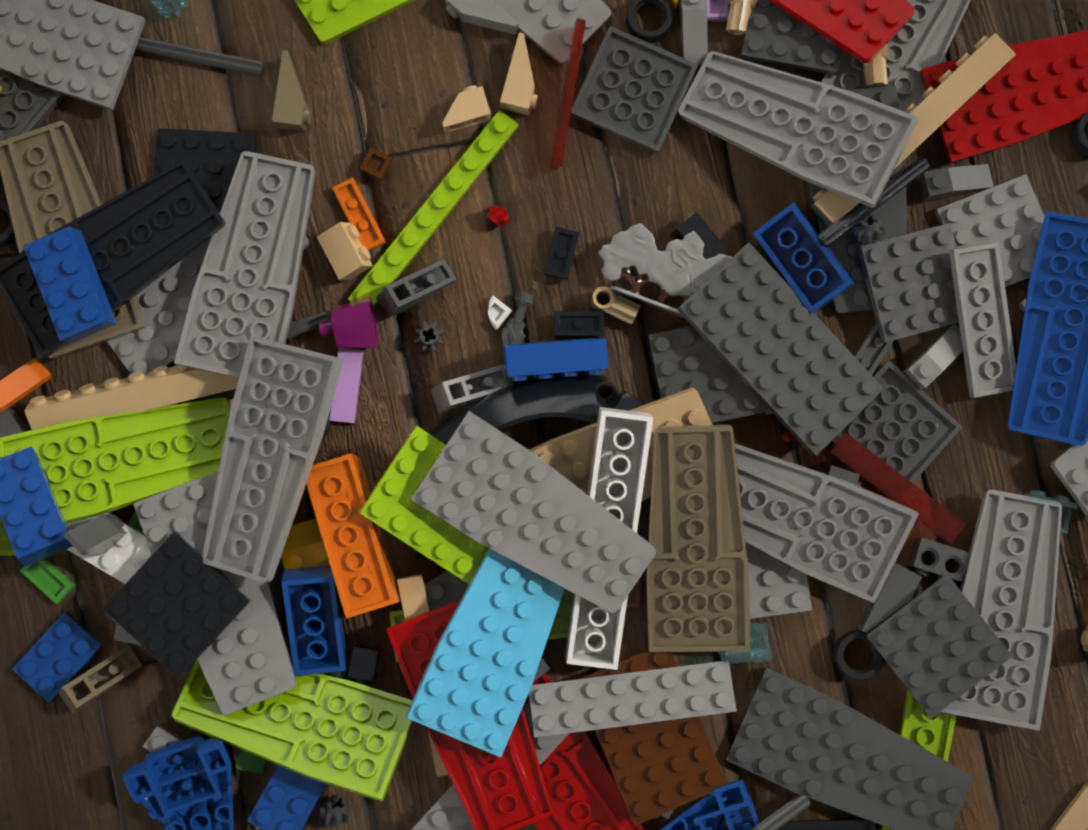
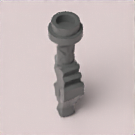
[501,291,533,361]

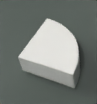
[488,296,512,330]

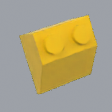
[281,518,330,570]

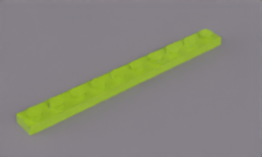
[348,110,519,308]

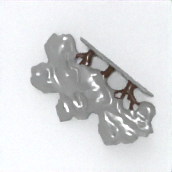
[598,223,732,318]

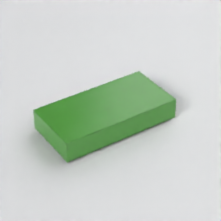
[20,558,76,604]

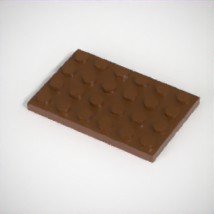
[580,650,727,826]

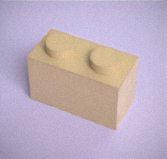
[317,222,373,280]

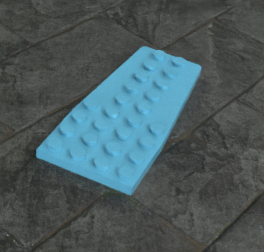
[405,548,565,757]

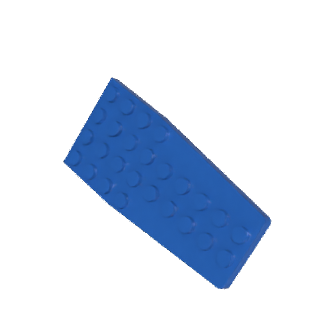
[1007,211,1088,447]

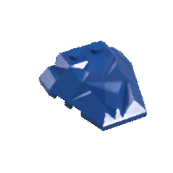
[122,736,234,830]
[659,779,760,830]

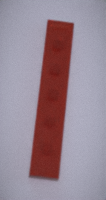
[550,18,586,169]
[829,432,966,544]

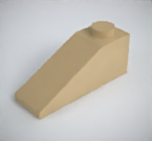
[500,32,538,116]

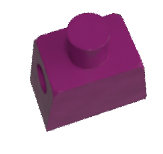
[319,296,380,348]

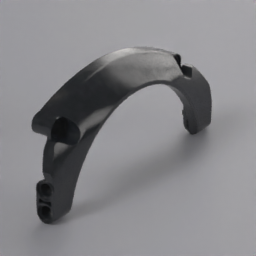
[411,375,645,560]

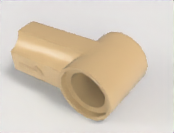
[726,0,758,35]
[860,44,888,88]
[591,287,641,325]

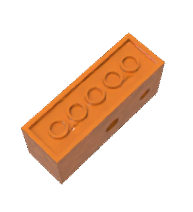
[306,453,401,618]

